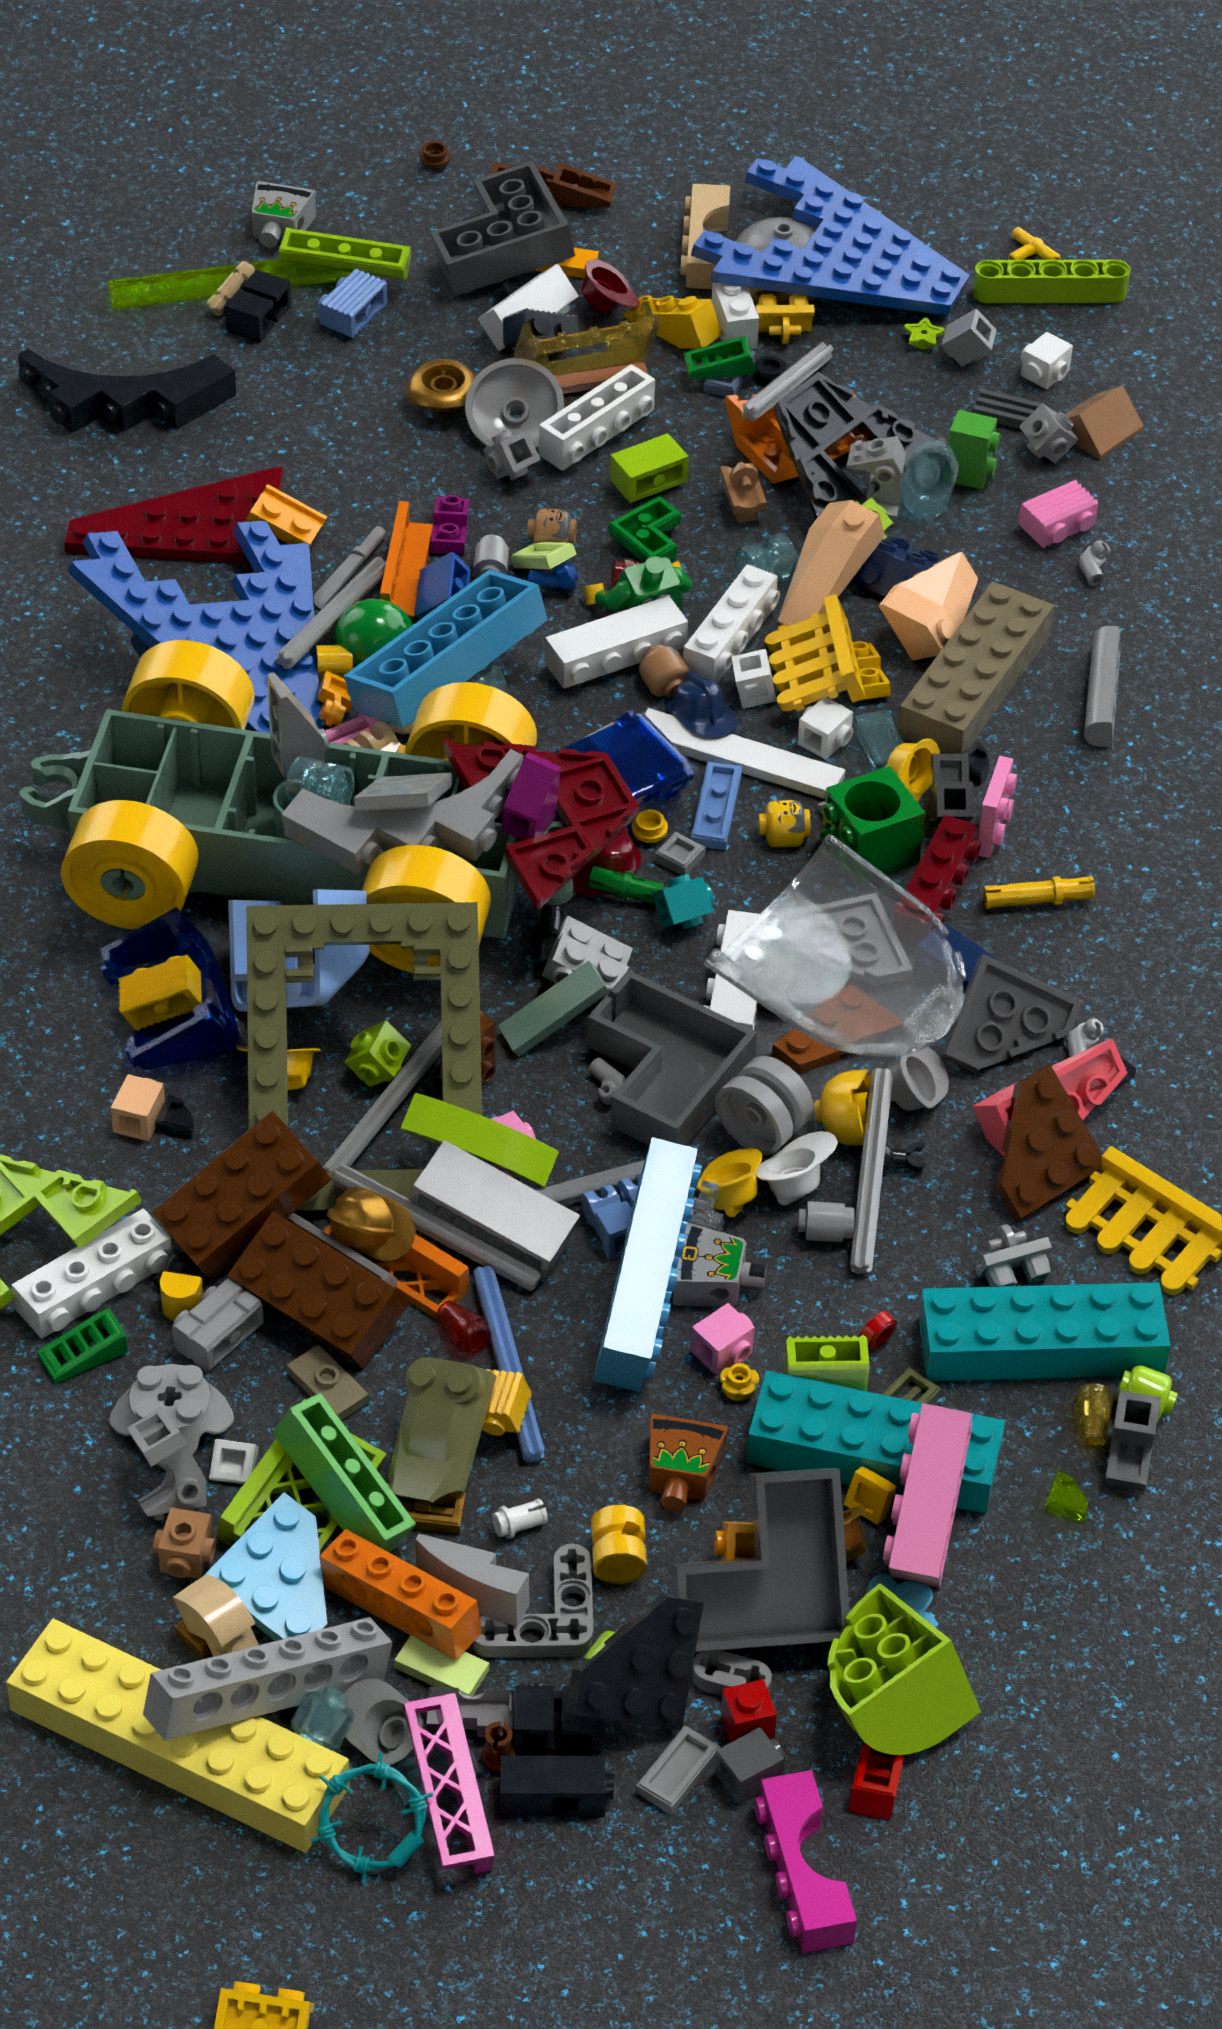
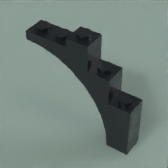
[18,349,236,433]

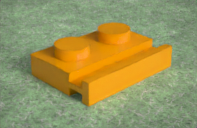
[246,484,327,548]

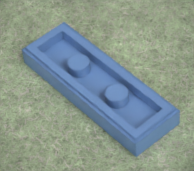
[691,761,743,850]

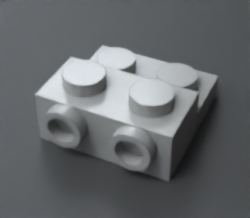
[542,915,633,1004]

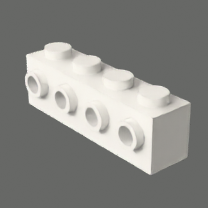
[539,364,655,471]
[683,564,780,683]
[545,596,688,689]
[12,1208,172,1339]

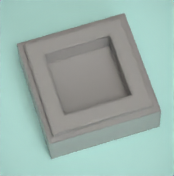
[655,832,705,875]

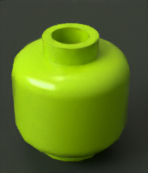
[1115,1365,1178,1421]

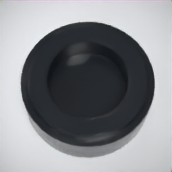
[754,356,787,386]

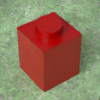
[721,1679,777,1743]

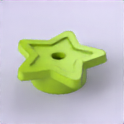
[903,318,945,349]

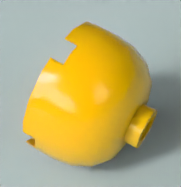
[815,1069,871,1147]

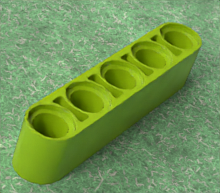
[972,260,1131,303]

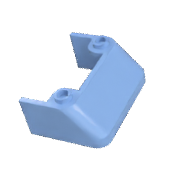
[228,889,370,1011]

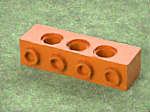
[319,1529,482,1661]

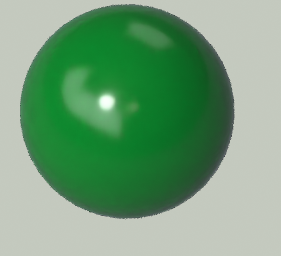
[333,599,413,668]

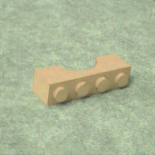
[680,184,730,289]

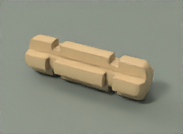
[206,261,255,316]

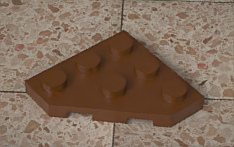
[995,1064,1102,1221]

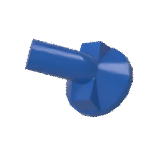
[528,561,578,592]

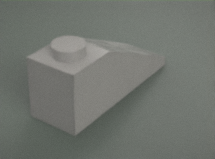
[267,672,329,778]

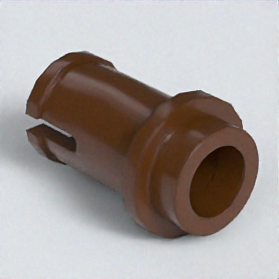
[481,1722,516,1773]

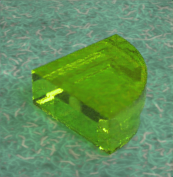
[1045,1470,1088,1522]

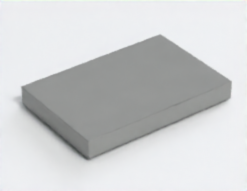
[354,773,453,812]

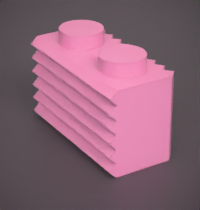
[1018,480,1098,548]

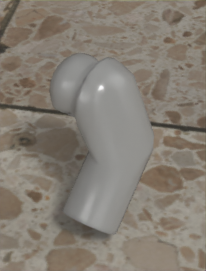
[1079,540,1110,587]
[1067,1018,1104,1058]
[588,1057,625,1105]

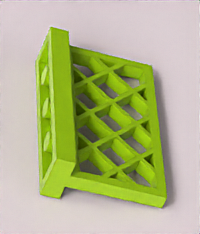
[216,1399,387,1554]

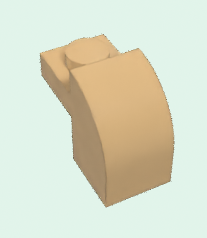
[173,1574,259,1657]

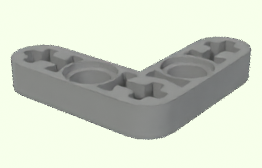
[471,1544,593,1658]

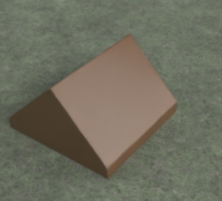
[1065,385,1144,460]

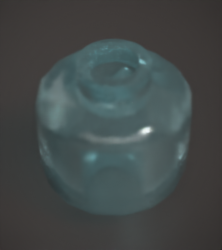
[291,1686,355,1750]

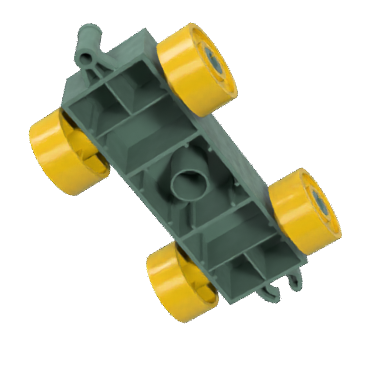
[19,640,573,973]

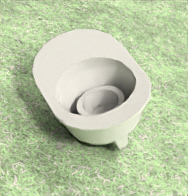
[756,1131,838,1206]

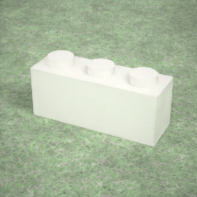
[477,263,578,351]

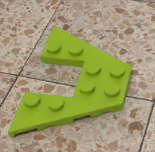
[0,1154,142,1310]

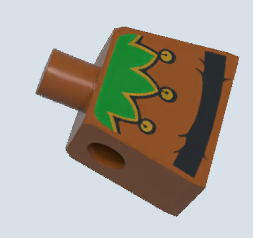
[649,1413,728,1511]

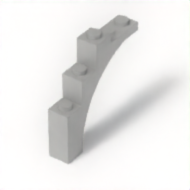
[281,749,523,875]

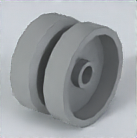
[715,1055,814,1155]

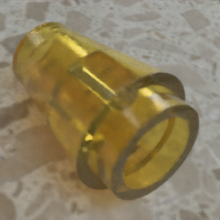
[1073,1384,1114,1447]

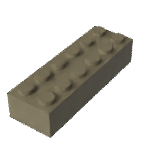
[897,581,1055,754]

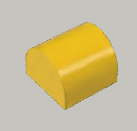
[316,645,353,681]
[160,1271,203,1321]

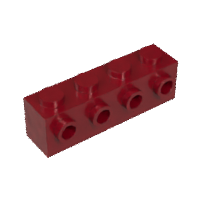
[893,815,981,949]

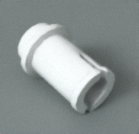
[492,1498,548,1539]

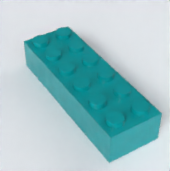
[919,1282,1171,1381]
[746,1370,1006,1514]

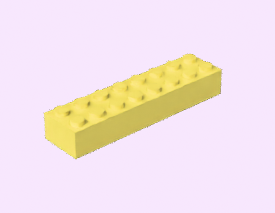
[6,1619,350,1853]

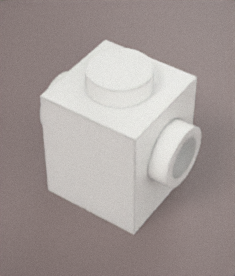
[1021,332,1073,389]
[798,697,854,760]

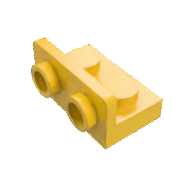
[214,1981,314,2029]

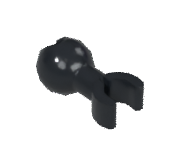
[883,1142,926,1172]

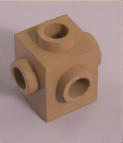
[153,1507,216,1579]

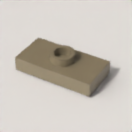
[287,1344,369,1421]

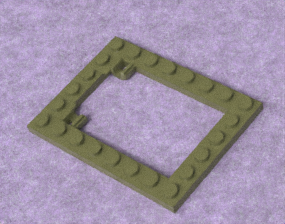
[246,902,483,1213]

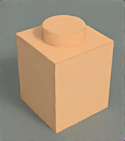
[111,1074,165,1142]

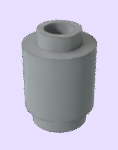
[473,535,509,579]
[798,1201,854,1242]

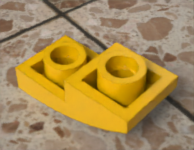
[853,641,891,700]

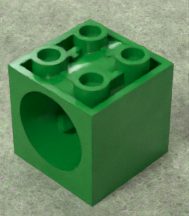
[820,766,925,885]

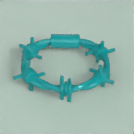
[310,1752,434,1883]

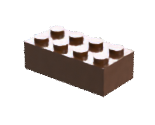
[152,1110,332,1282]
[227,1211,409,1369]

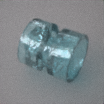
[734,532,798,580]
[286,756,354,805]

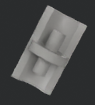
[975,1224,1052,1287]

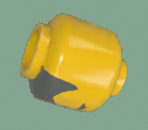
[758,800,811,847]

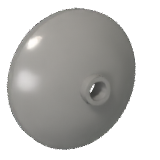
[736,217,816,252]
[465,358,565,449]

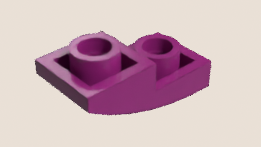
[430,495,470,555]

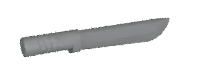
[313,526,386,610]

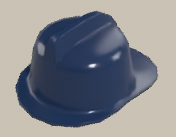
[667,672,738,738]

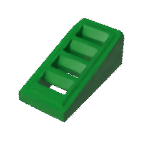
[684,336,756,379]
[37,1308,128,1384]

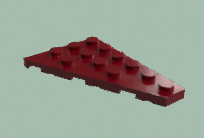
[64,467,284,564]

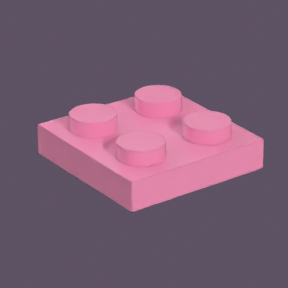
[978,756,1018,858]

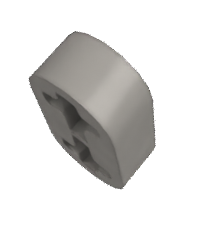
[692,1650,772,1696]

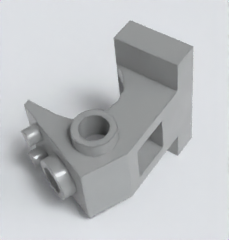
[847,436,906,526]
[127,1407,207,1520]

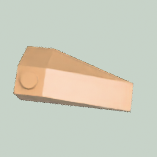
[879,552,978,661]

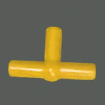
[1009,227,1060,260]

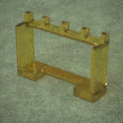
[513,301,659,376]

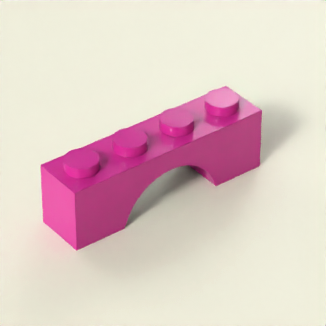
[754,1770,857,1953]

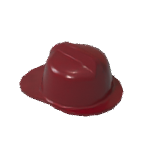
[581,259,640,314]
[572,827,642,897]

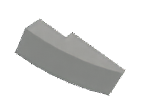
[416,1534,529,1626]

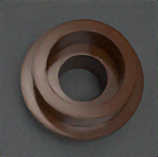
[420,141,451,169]

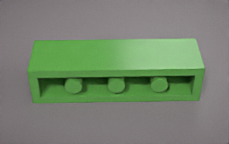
[272,1393,416,1552]

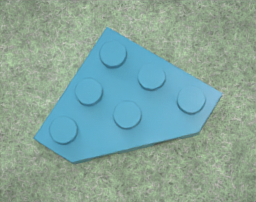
[206,1492,327,1641]

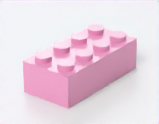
[883,1403,973,1588]

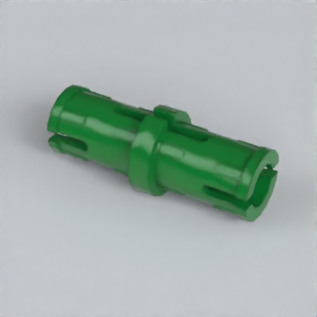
[588,865,665,904]

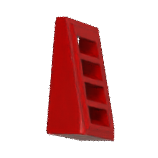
[849,1741,905,1820]

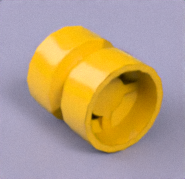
[591,1505,647,1584]

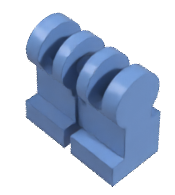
[580,1173,641,1260]

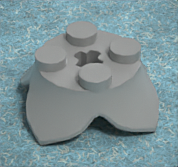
[109,1364,234,1470]

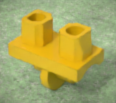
[756,294,815,344]

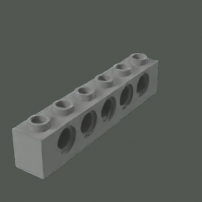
[143,1617,393,1741]

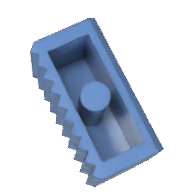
[317,268,387,338]

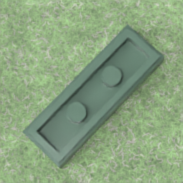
[498,961,610,1057]

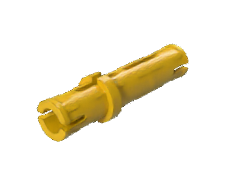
[983,876,1095,909]

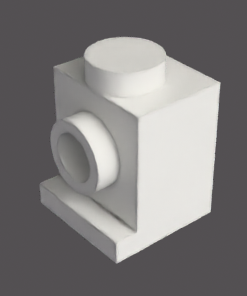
[732,649,777,709]

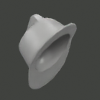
[888,1043,949,1111]
[337,1679,425,1765]

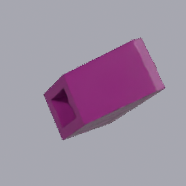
[501,752,561,841]

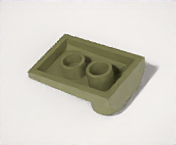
[387,1357,497,1502]

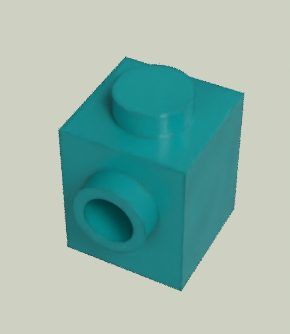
[652,874,714,929]

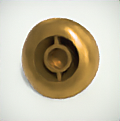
[406,359,476,414]

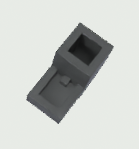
[930,754,973,823]
[1105,1390,1161,1491]

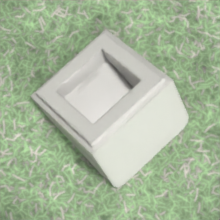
[209,1439,259,1484]

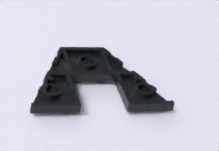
[772,372,946,520]

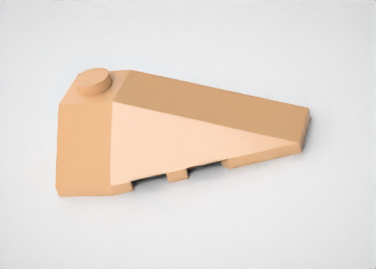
[777,500,885,626]

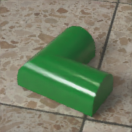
[608,496,681,563]

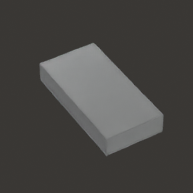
[636,1725,721,1815]

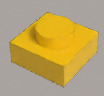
[843,1466,897,1525]

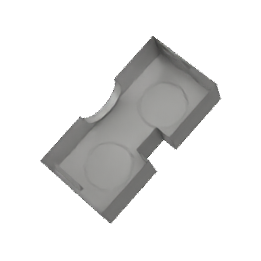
[427,1687,515,1739]

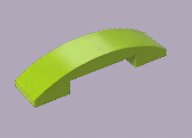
[400,1093,559,1188]

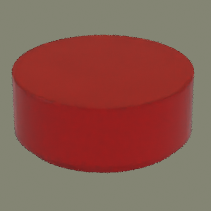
[858,1311,897,1350]

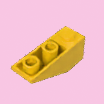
[623,295,723,349]

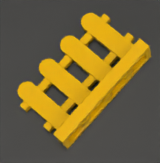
[765,594,865,712]
[1066,1146,1222,1295]

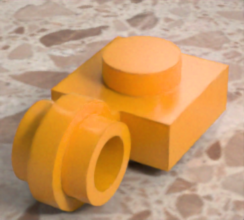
[317,671,352,727]

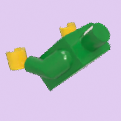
[583,556,692,614]

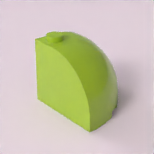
[827,1583,981,1755]

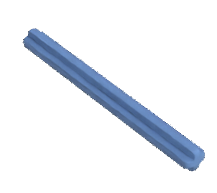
[473,1265,544,1463]

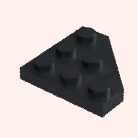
[565,1595,704,1731]

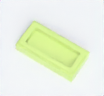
[510,542,577,569]
[394,1635,489,1696]

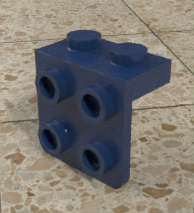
[851,537,940,597]

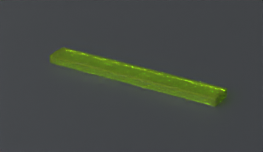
[107,259,351,310]

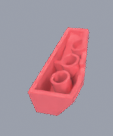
[972,1039,1127,1157]

